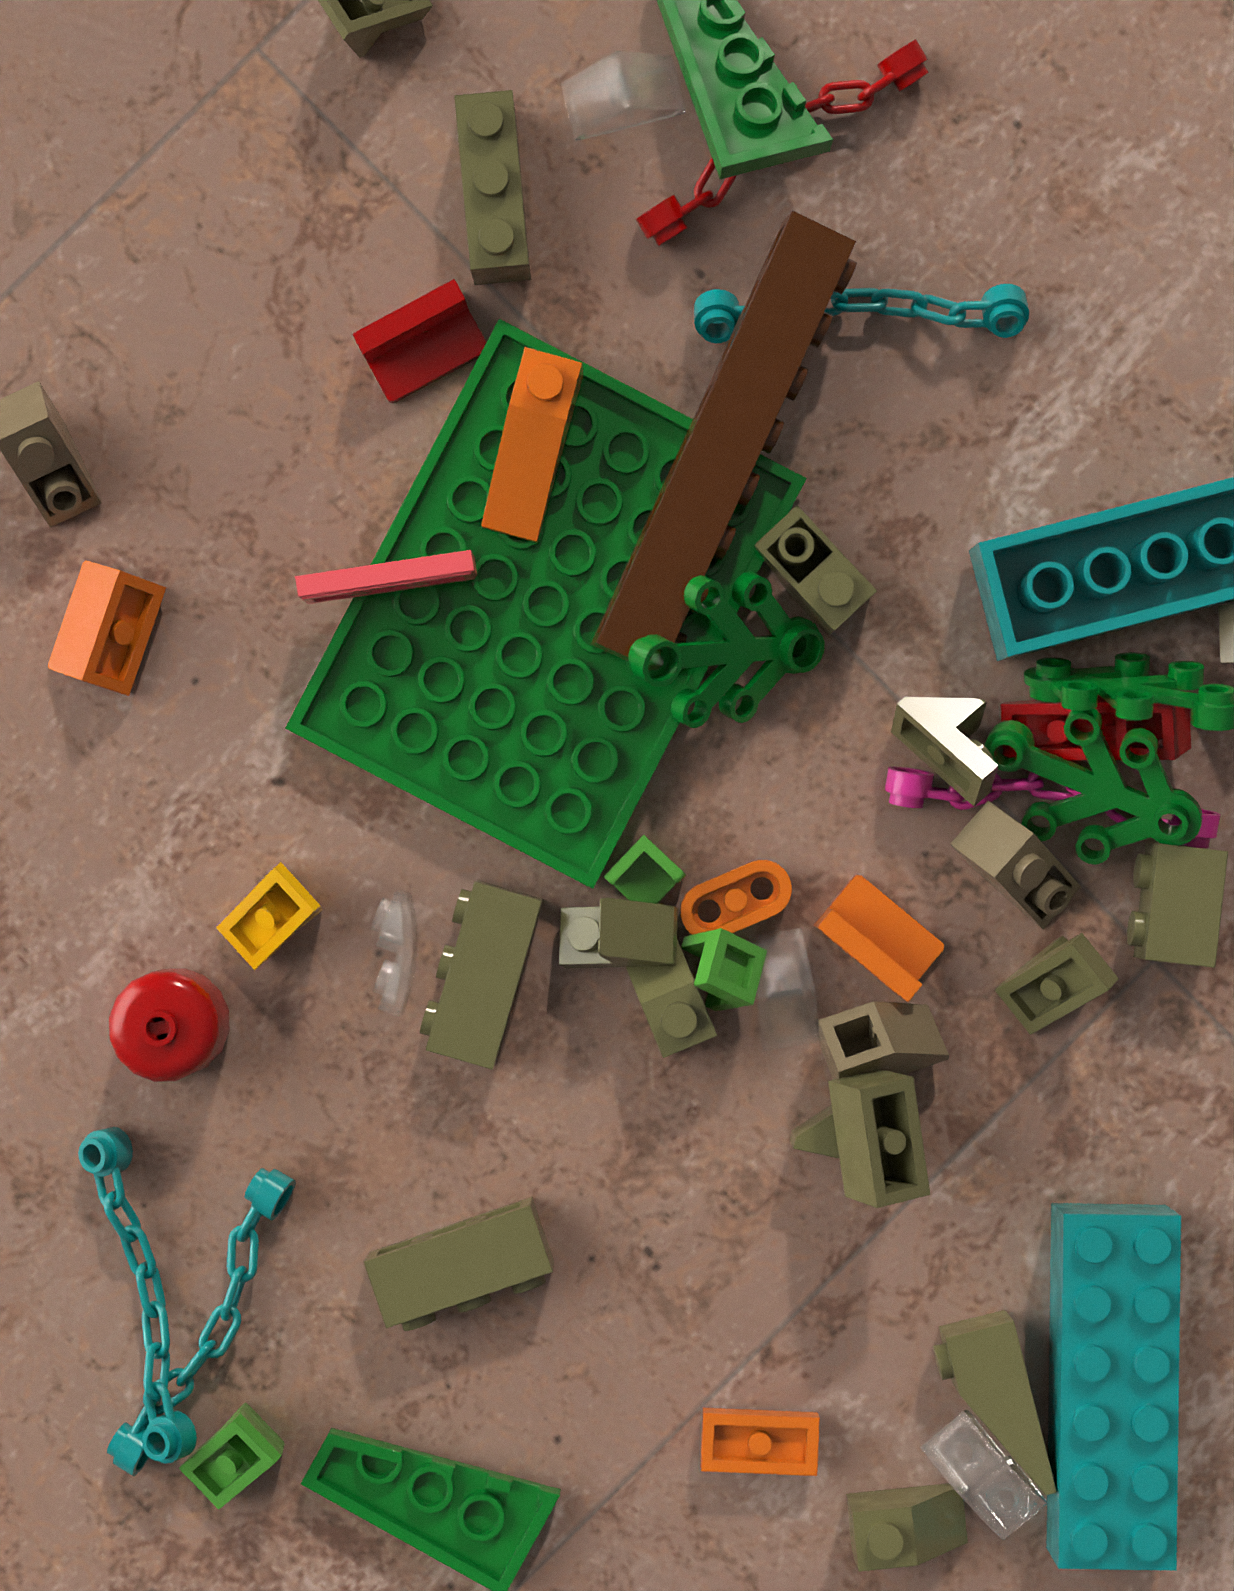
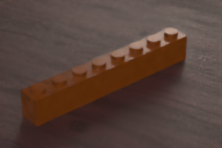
[591,210,857,662]

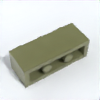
[454,90,531,285]
[419,880,544,1070]
[364,1197,554,1331]

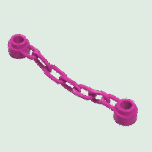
[885,766,1221,848]

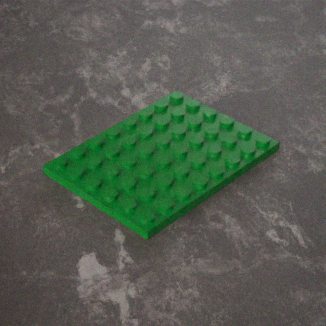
[285,319,807,889]

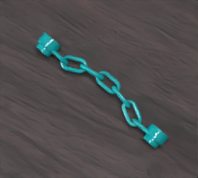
[694,284,1029,343]
[78,1127,197,1464]
[107,1168,296,1476]

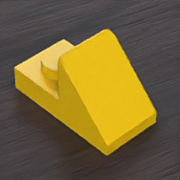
[216,862,323,970]

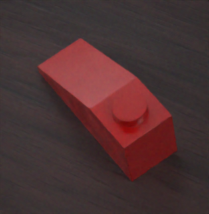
[1000,691,1191,760]

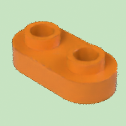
[680,860,792,935]

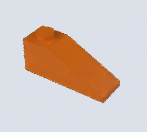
[481,347,583,543]

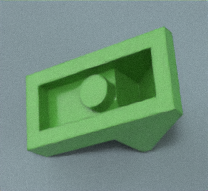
[179,1403,285,1510]

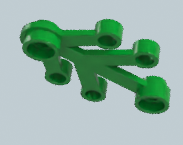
[628,572,825,728]
[1024,652,1234,731]
[985,709,1203,865]

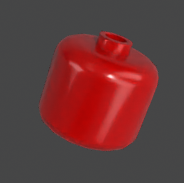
[109,968,230,1082]

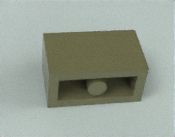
[1127,843,1228,968]
[828,1069,931,1208]

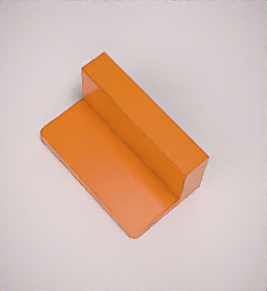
[48,560,166,696]
[814,875,944,1002]

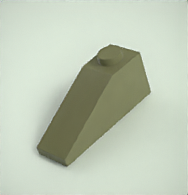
[933,1310,1057,1495]

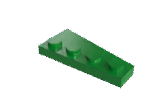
[656,0,833,179]
[301,1427,561,1591]

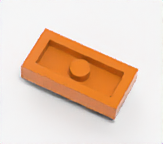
[700,1408,820,1476]

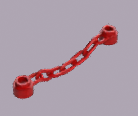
[635,39,929,246]

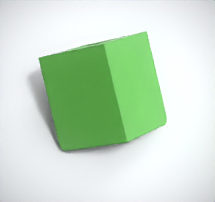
[604,834,686,904]
[681,928,767,1011]

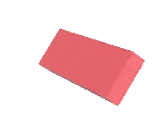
[295,550,477,604]

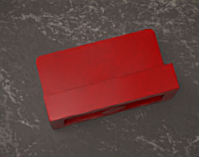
[352,279,487,403]

